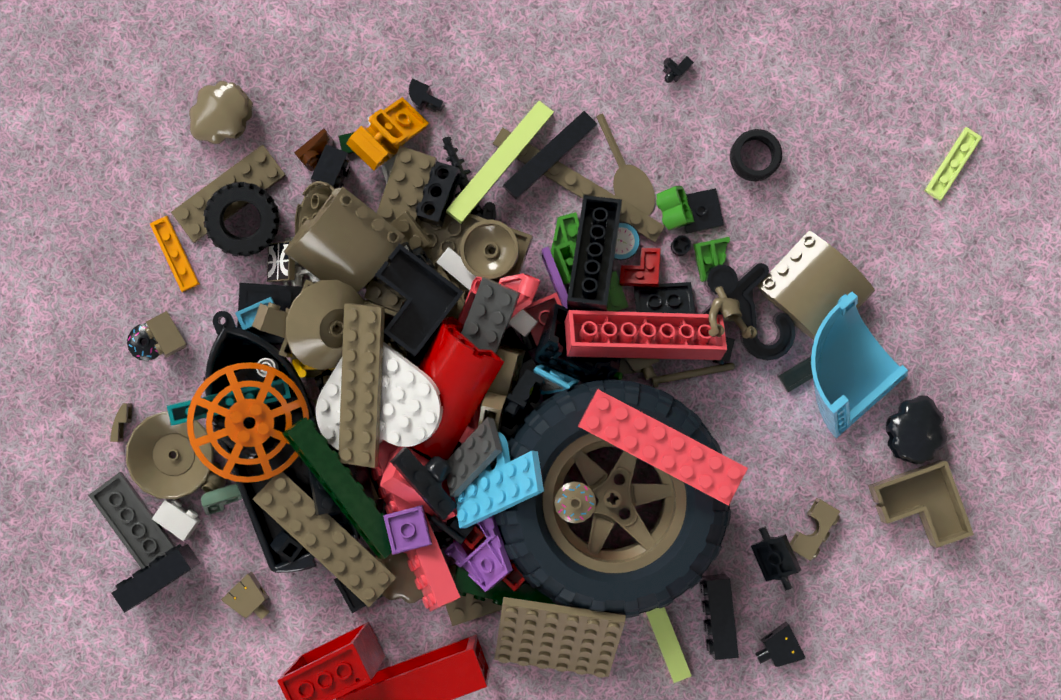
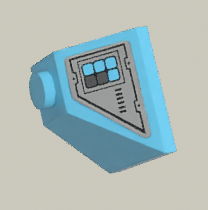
[534,364,579,395]

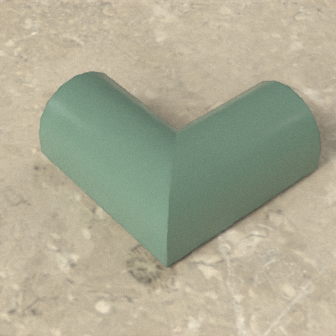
[201,483,242,515]

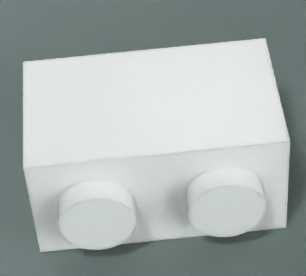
[152,499,201,541]

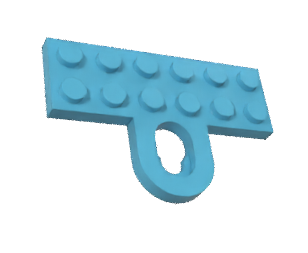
[455,432,544,529]

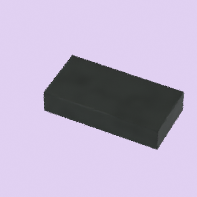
[778,356,813,392]

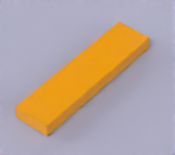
[150,215,200,292]

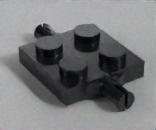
[751,526,801,591]

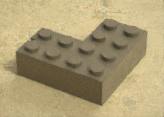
[868,460,974,548]

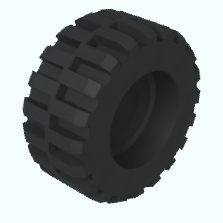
[203,182,280,257]

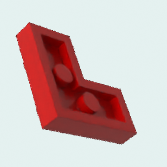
[620,248,661,287]

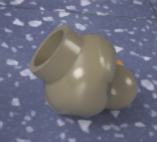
[201,462,226,493]

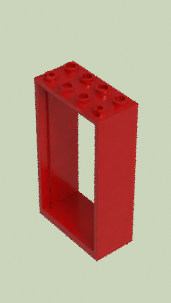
[335,634,490,700]

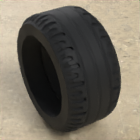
[730,129,782,181]

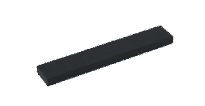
[503,111,597,200]

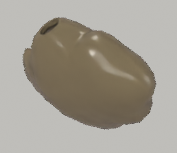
[189,81,253,144]
[376,552,424,604]

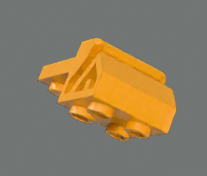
[346,97,429,171]

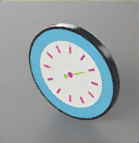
[615,222,640,260]

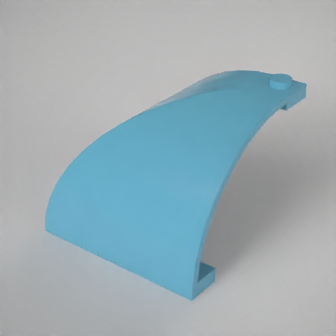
[811,292,908,439]

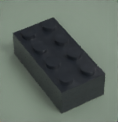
[111,544,200,613]
[699,574,739,660]

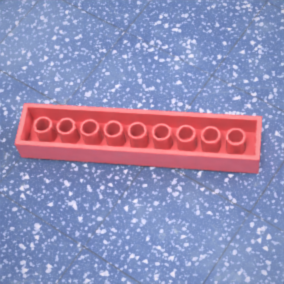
[370,440,461,612]

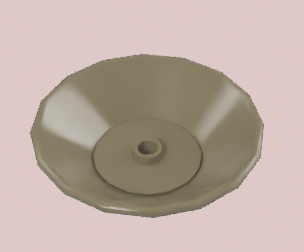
[286,280,365,370]
[126,411,214,499]

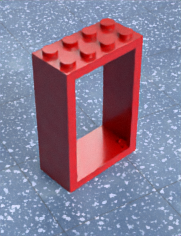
[277,622,386,700]

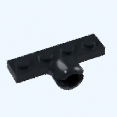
[390,447,457,520]

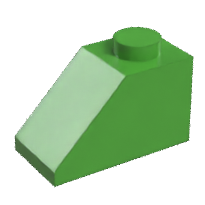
[554,240,575,284]

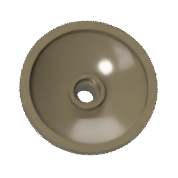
[460,220,519,279]

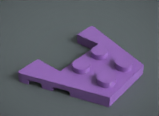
[444,515,513,592]

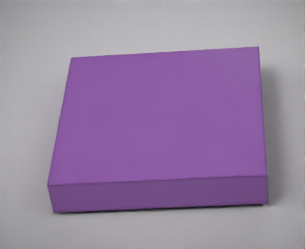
[383,505,432,555]

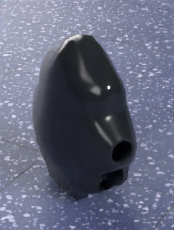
[886,395,947,464]

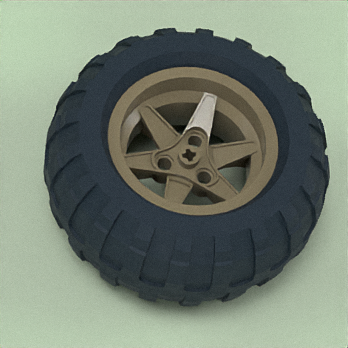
[495,380,731,618]

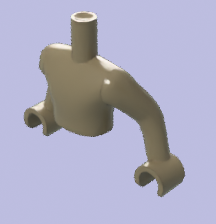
[708,286,757,339]

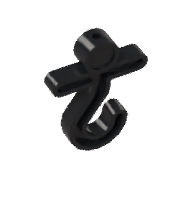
[701,263,796,361]

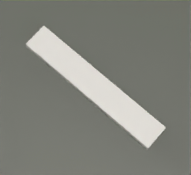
[437,247,538,337]

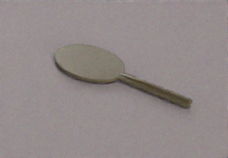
[596,113,655,216]

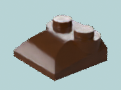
[294,129,334,171]

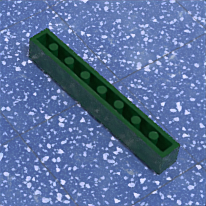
[282,417,392,559]

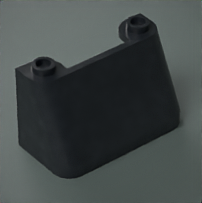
[535,303,621,383]

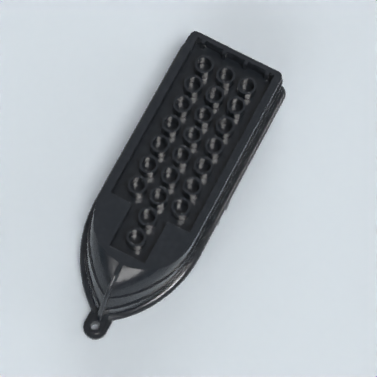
[205,311,361,573]

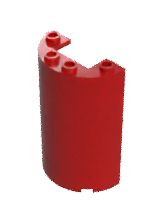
[408,317,504,459]

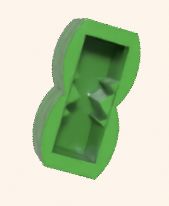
[656,186,694,230]

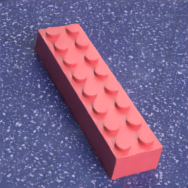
[564,310,727,360]
[578,389,748,506]

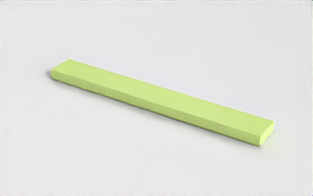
[446,101,554,224]

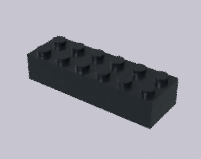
[567,195,622,311]

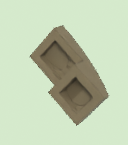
[110,403,132,442]

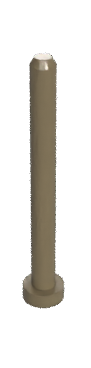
[651,362,735,388]

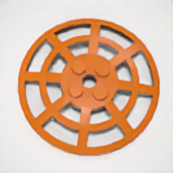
[187,362,309,483]

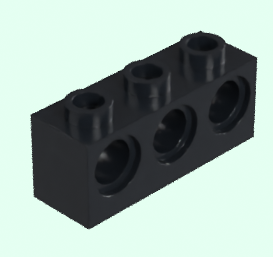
[416,161,462,227]

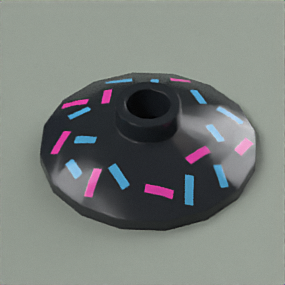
[127,323,159,361]

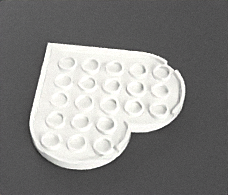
[316,342,443,450]

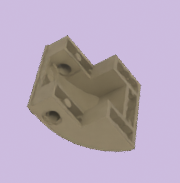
[284,187,405,292]
[757,230,875,340]

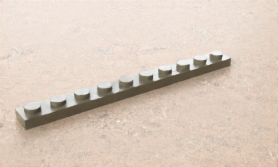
[493,127,665,243]

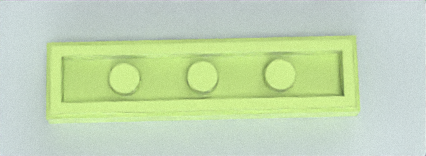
[924,127,982,201]
[646,607,692,683]

